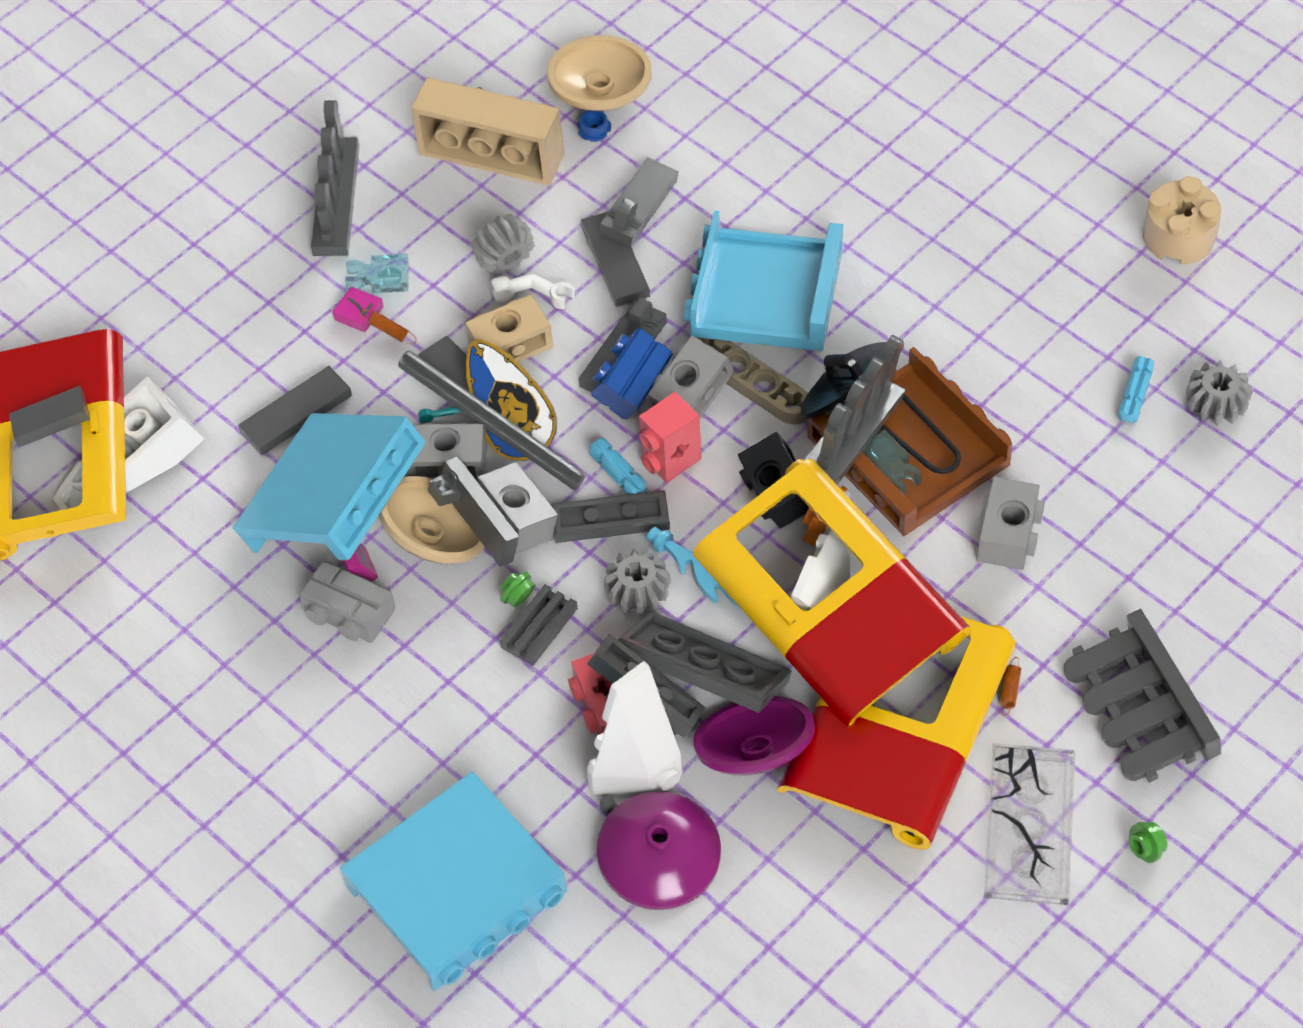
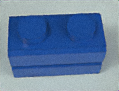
[591,328,673,420]

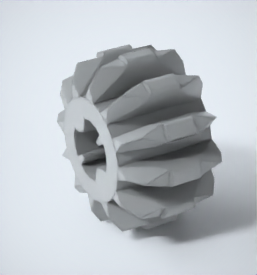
[471,214,535,275]
[1186,359,1252,426]
[604,548,671,617]

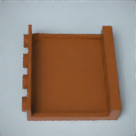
[807,347,1012,537]

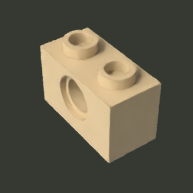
[465,294,553,362]

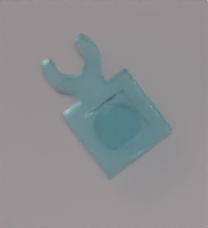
[345,254,409,293]
[863,429,921,494]

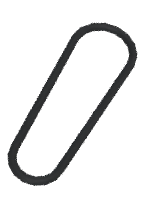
[881,381,961,474]

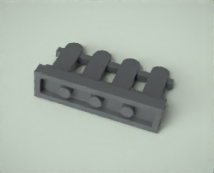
[311,100,360,256]
[804,335,906,485]
[1064,608,1221,783]

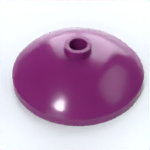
[693,696,815,776]
[597,791,721,910]

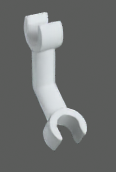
[491,273,574,310]

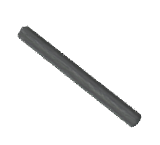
[398,351,586,490]

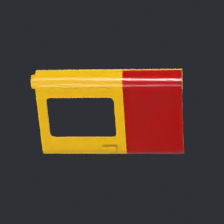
[0,329,126,561]
[693,459,971,727]
[777,616,1016,850]

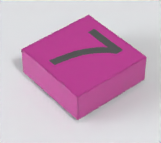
[332,286,384,332]
[343,543,378,582]

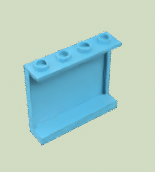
[684,210,844,351]
[233,413,426,560]
[340,771,567,991]

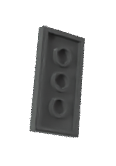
[618,611,792,713]

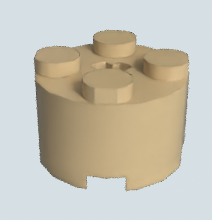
[1144,176,1222,264]

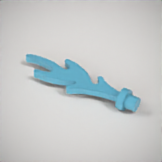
[646,527,742,610]

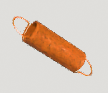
[361,310,417,345]
[1000,657,1021,716]

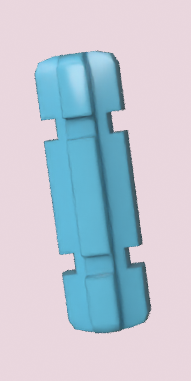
[1118,356,1154,423]
[589,438,647,495]

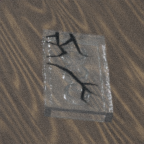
[983,743,1075,905]

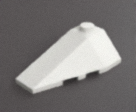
[52,376,204,510]
[791,491,850,623]
[586,661,683,797]

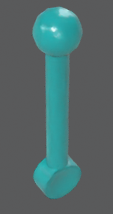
[418,407,463,423]

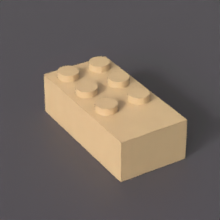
[411,77,565,186]

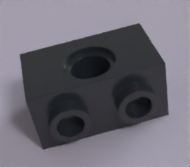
[738,431,809,529]

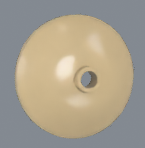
[547,35,652,111]
[378,476,485,564]

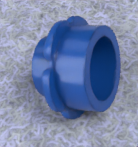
[577,110,612,142]

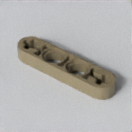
[695,337,808,425]

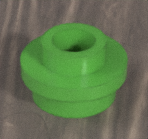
[500,571,536,608]
[1129,822,1168,863]

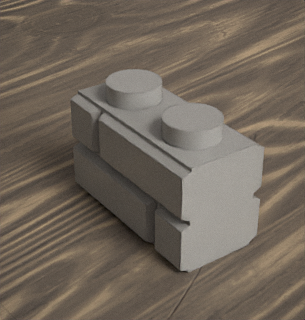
[300,561,395,643]

